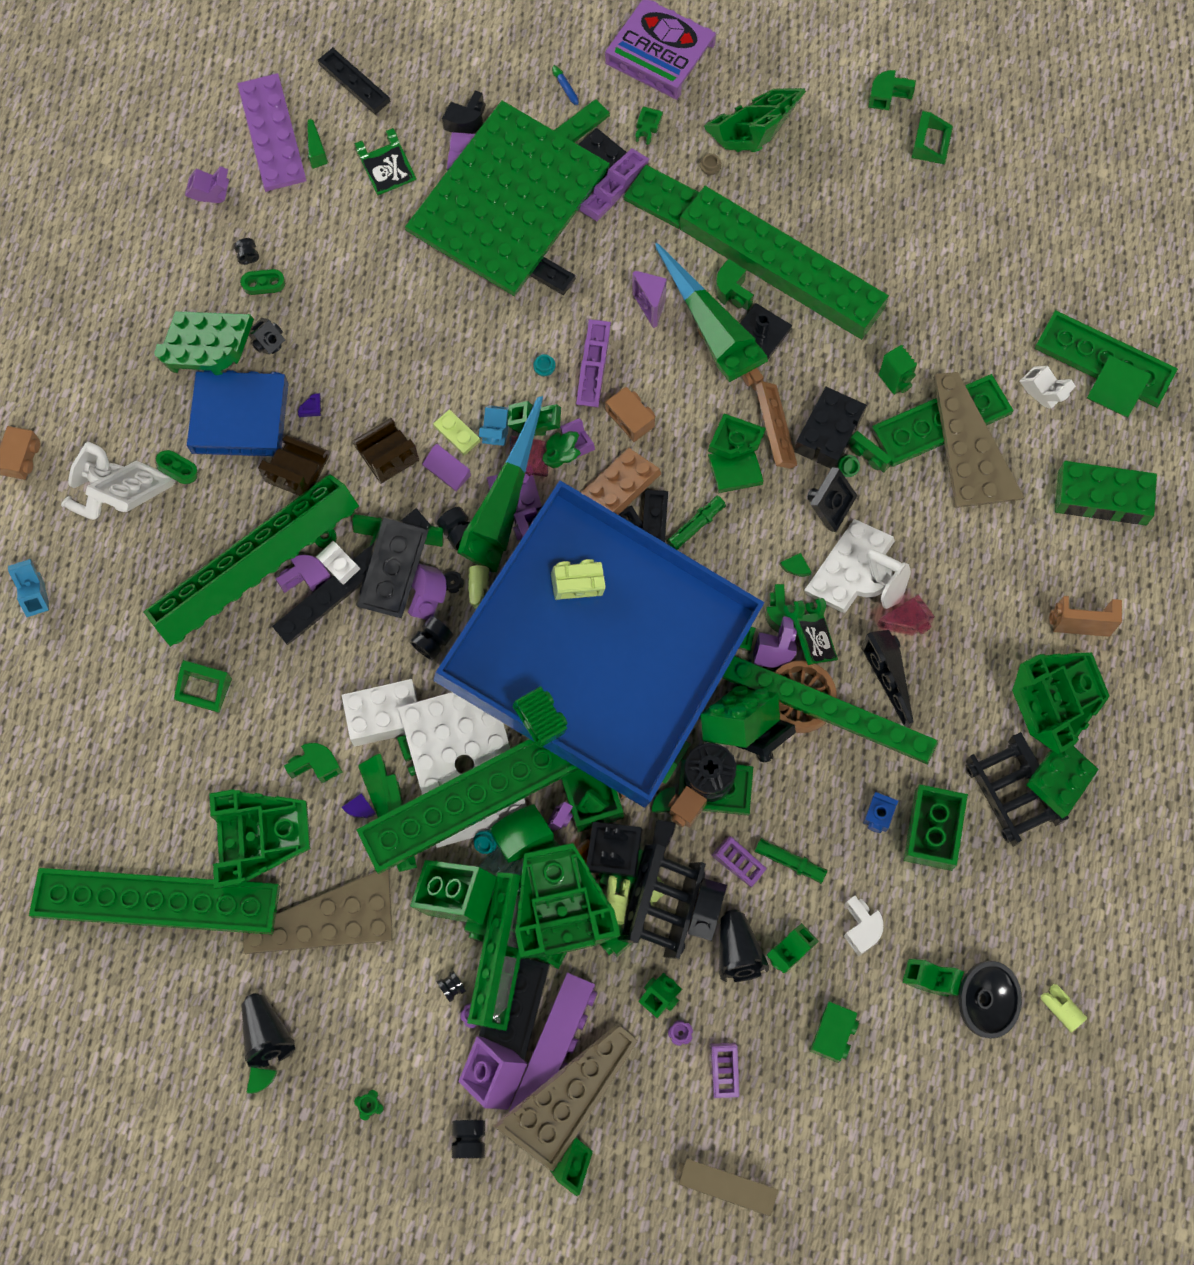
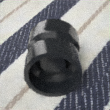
[437,507,470,550]
[409,616,454,661]
[452,1120,486,1159]

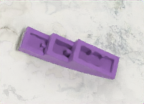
[580,148,649,221]
[576,319,611,408]

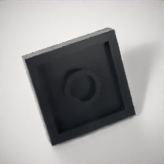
[740,303,792,359]
[808,467,858,532]
[736,720,796,762]

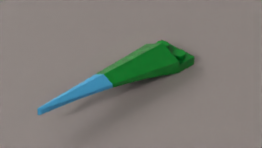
[655,243,768,382]
[457,396,543,572]

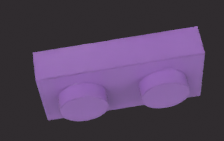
[547,801,573,832]

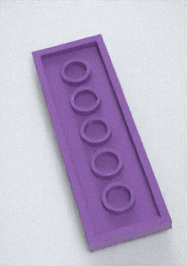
[237,73,307,192]

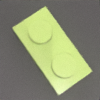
[433,409,481,456]

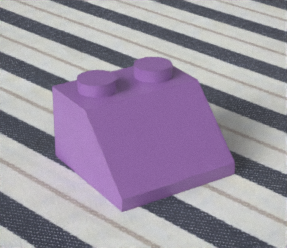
[458,1036,527,1110]

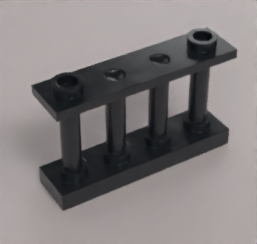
[966,732,1069,847]
[618,844,706,959]

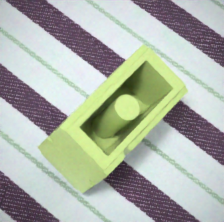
[551,559,605,600]

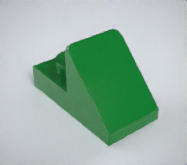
[551,1137,593,1197]

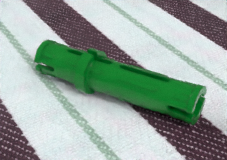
[667,495,726,550]
[755,838,828,884]

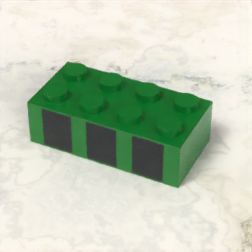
[1055,461,1157,526]

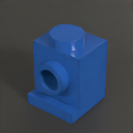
[863,792,898,833]

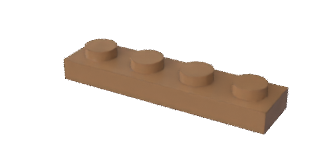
[755,381,797,469]

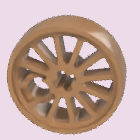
[775,661,837,733]

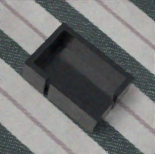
[794,386,867,469]

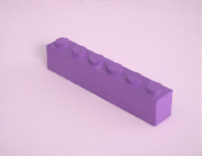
[508,973,598,1113]

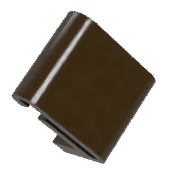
[352,418,419,484]
[258,434,329,496]

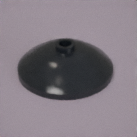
[958,961,1022,1039]

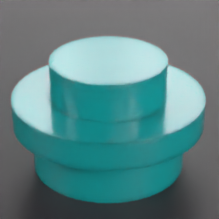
[533,354,556,376]
[474,830,497,854]

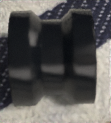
[234,238,259,265]
[436,971,466,1002]

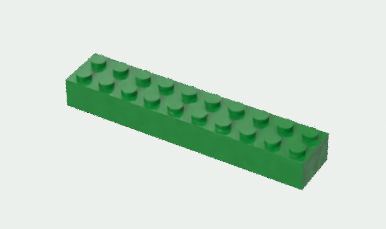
[680,185,889,340]
[143,474,359,647]

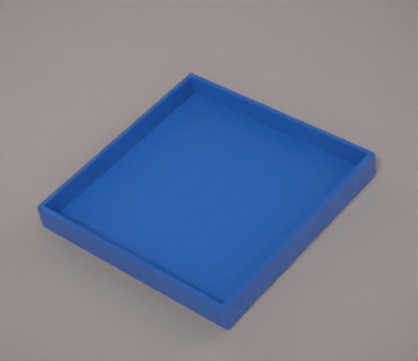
[433,480,765,808]

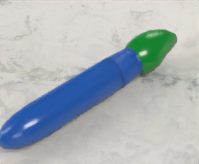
[552,65,579,105]

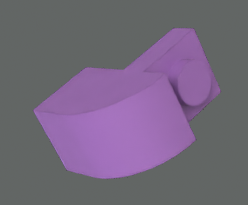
[185,166,229,203]
[276,555,331,593]
[408,564,446,620]
[753,616,797,668]

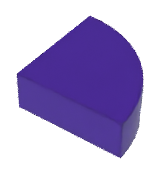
[298,393,321,417]
[342,793,376,818]

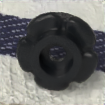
[444,571,464,593]

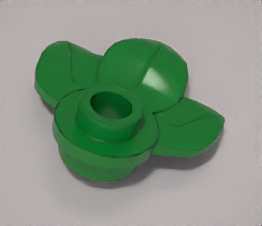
[543,431,581,468]

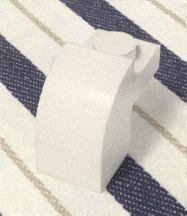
[1020,366,1076,408]
[316,541,360,585]
[844,896,883,957]

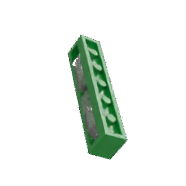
[467,872,522,1031]

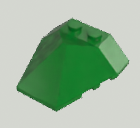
[704,88,806,152]
[1012,652,1110,754]
[209,789,311,889]
[515,843,620,958]

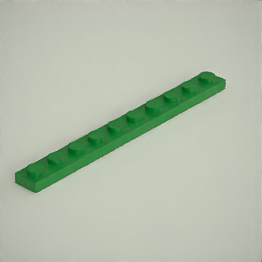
[722,656,938,765]

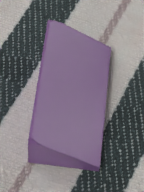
[422,443,471,492]

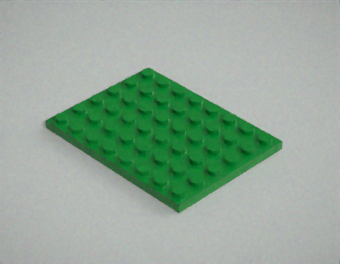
[405,100,610,297]

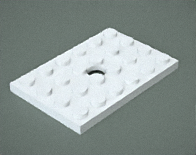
[398,692,526,848]

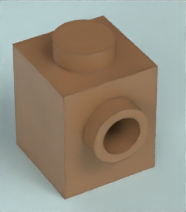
[668,786,707,828]

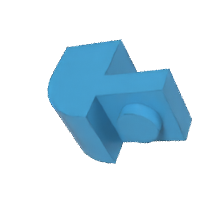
[479,405,509,446]
[8,559,49,617]

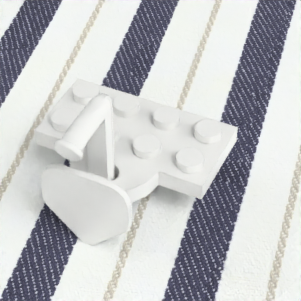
[61,441,175,520]
[804,519,911,613]

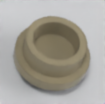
[700,153,721,175]

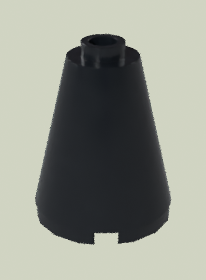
[719,909,769,982]
[241,993,295,1068]

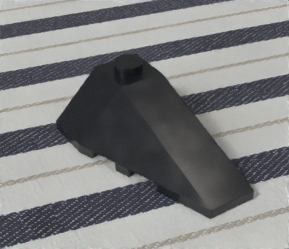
[861,630,914,728]

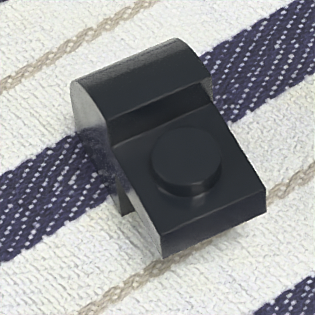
[442,90,486,134]
[688,878,727,941]

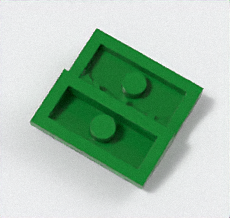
[1086,355,1151,418]
[708,451,764,494]
[490,804,554,863]

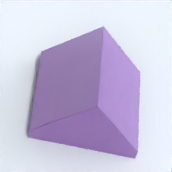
[632,271,667,328]

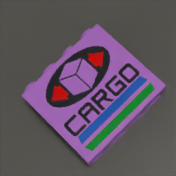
[605,0,716,100]

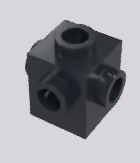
[249,318,285,355]

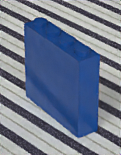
[187,370,289,457]

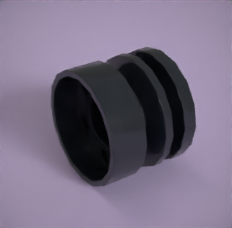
[684,743,737,802]

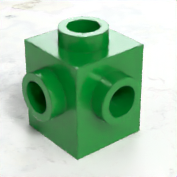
[638,973,682,1019]

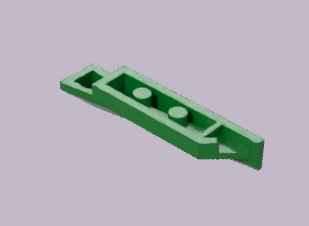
[358,754,417,872]

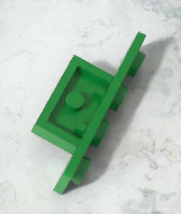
[352,514,444,547]

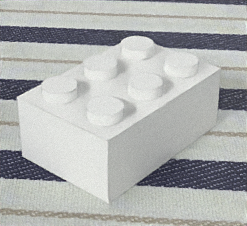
[342,679,418,747]

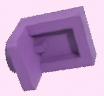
[560,418,595,457]
[513,507,537,541]

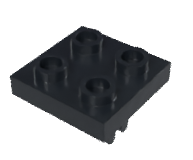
[586,822,643,878]

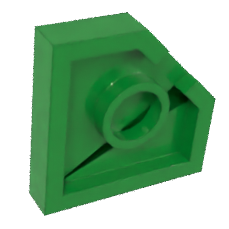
[708,414,766,459]

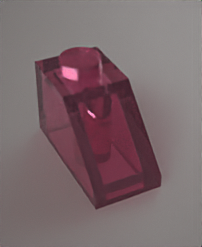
[877,595,935,636]

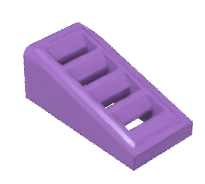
[711,836,767,887]
[710,1043,740,1098]

